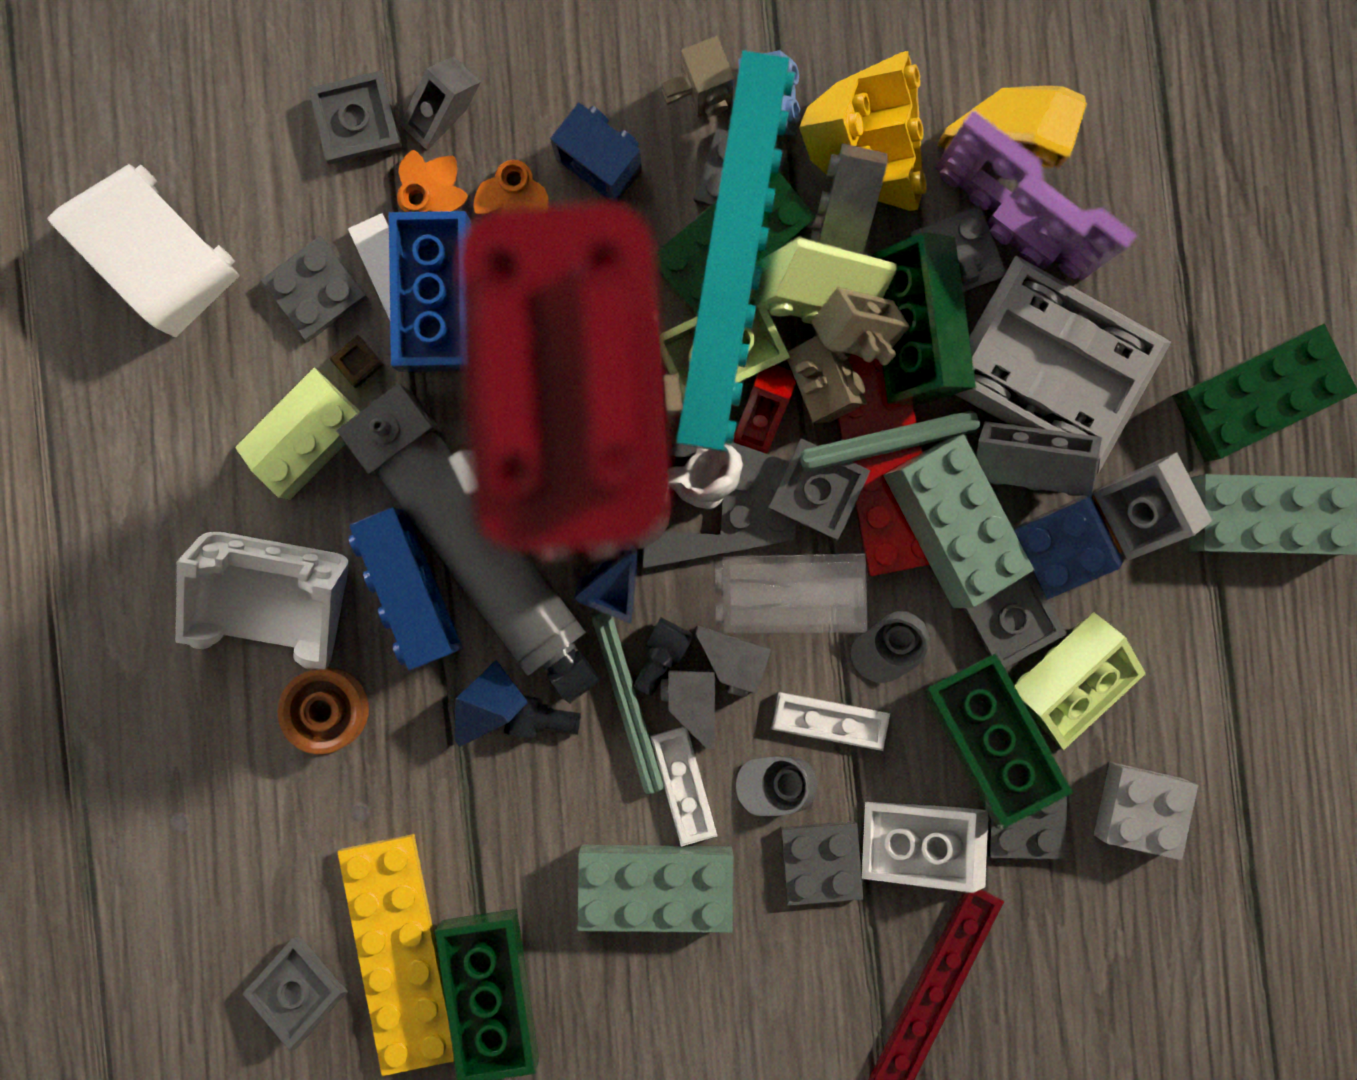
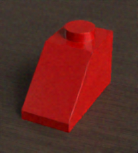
[733,365,796,454]

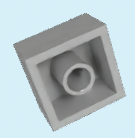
[1093,452,1212,561]
[1094,762,1198,860]

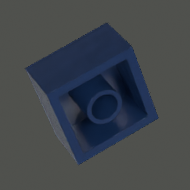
[550,102,642,205]
[1014,496,1124,600]

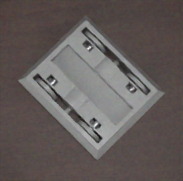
[954,255,1171,474]

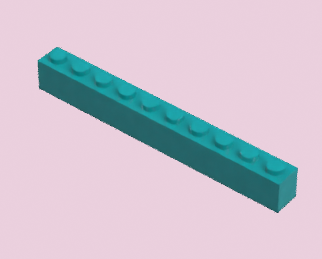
[677,50,795,452]

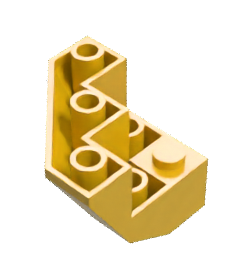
[799,51,927,211]
[938,86,1086,168]

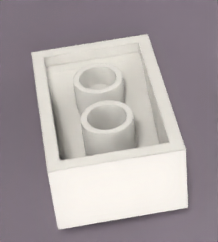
[862,802,988,893]

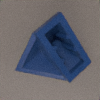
[575,550,637,624]
[455,660,528,747]

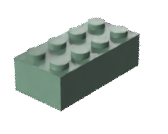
[883,434,1034,609]
[1189,474,1357,555]
[578,845,733,933]

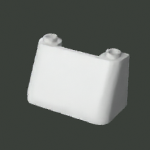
[48,164,240,337]
[175,532,348,670]

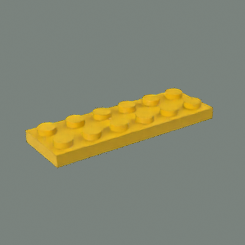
[337,834,454,1076]

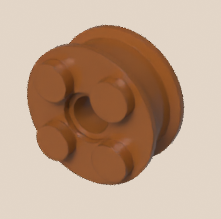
[277,667,369,754]

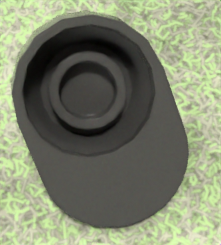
[851,611,931,683]
[736,756,818,816]

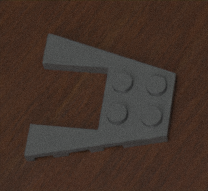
[643,443,797,568]

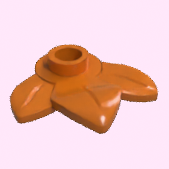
[397,150,468,212]
[474,160,549,215]

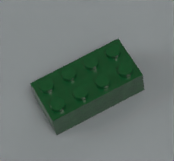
[654,172,816,317]
[869,232,976,405]
[1172,323,1357,462]
[923,653,1073,830]
[435,908,539,1080]

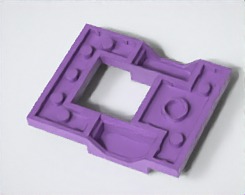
[935,110,1137,280]

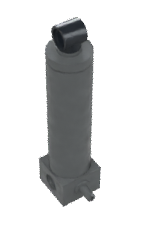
[336,384,600,704]

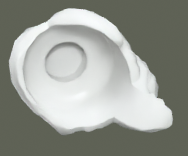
[668,444,743,509]

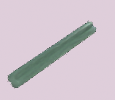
[800,410,980,472]
[592,613,664,794]

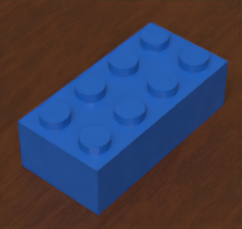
[389,211,472,372]
[348,507,464,670]

